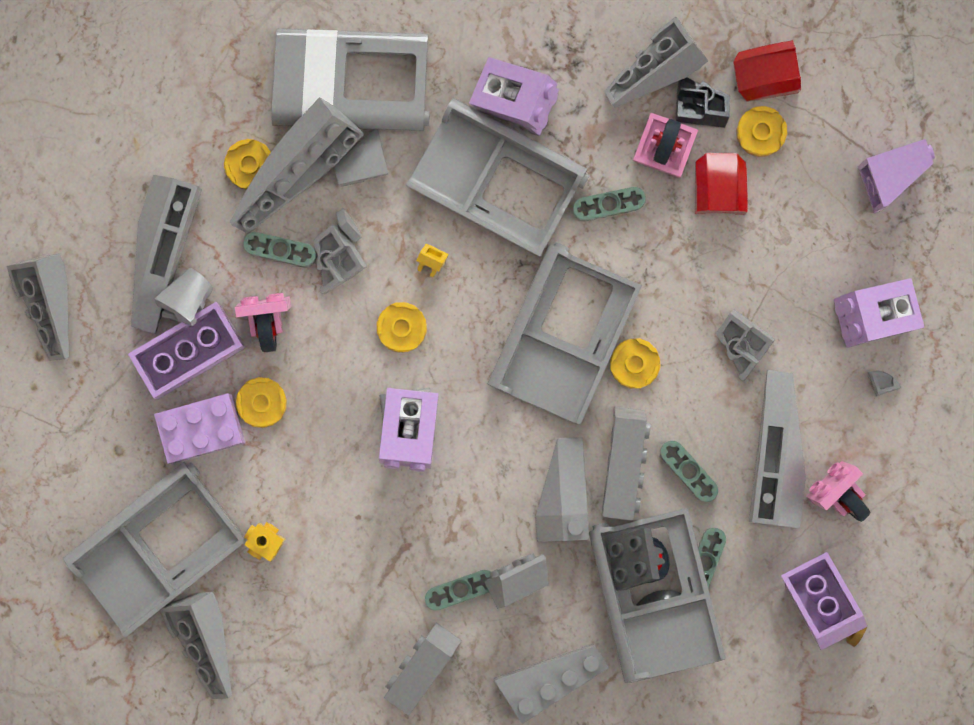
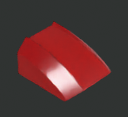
[733,40,801,102]
[695,153,748,215]

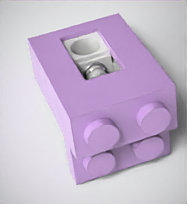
[469,57,559,136]
[833,278,924,348]
[379,388,438,472]

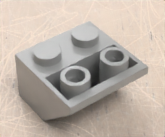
[484,553,549,609]

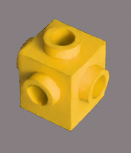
[244,521,286,562]

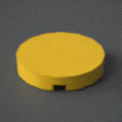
[736,106,787,157]
[224,139,271,189]
[377,302,427,353]
[610,338,660,389]
[236,377,287,428]

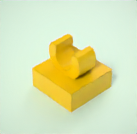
[416,244,449,277]

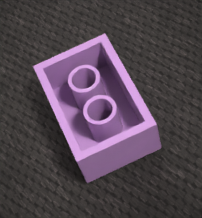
[154,393,245,464]
[781,552,867,650]

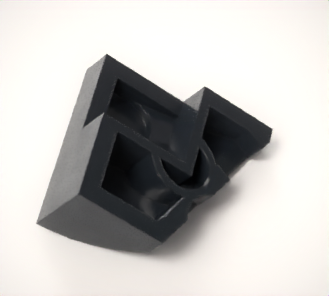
[676,77,730,128]

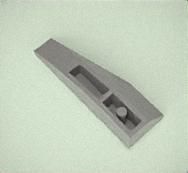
[230,97,364,234]
[131,175,202,334]
[748,370,806,528]

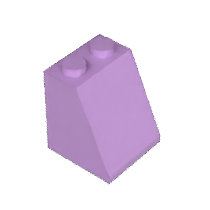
[858,139,935,214]

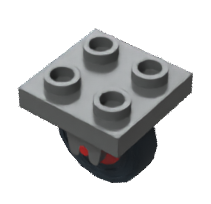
[607,528,670,591]

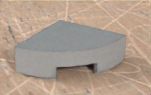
[336,208,362,242]
[868,371,901,396]

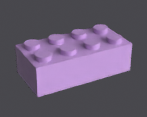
[128,302,246,399]

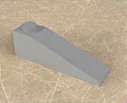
[604,17,708,108]
[7,253,69,361]
[536,437,589,542]
[160,592,232,699]

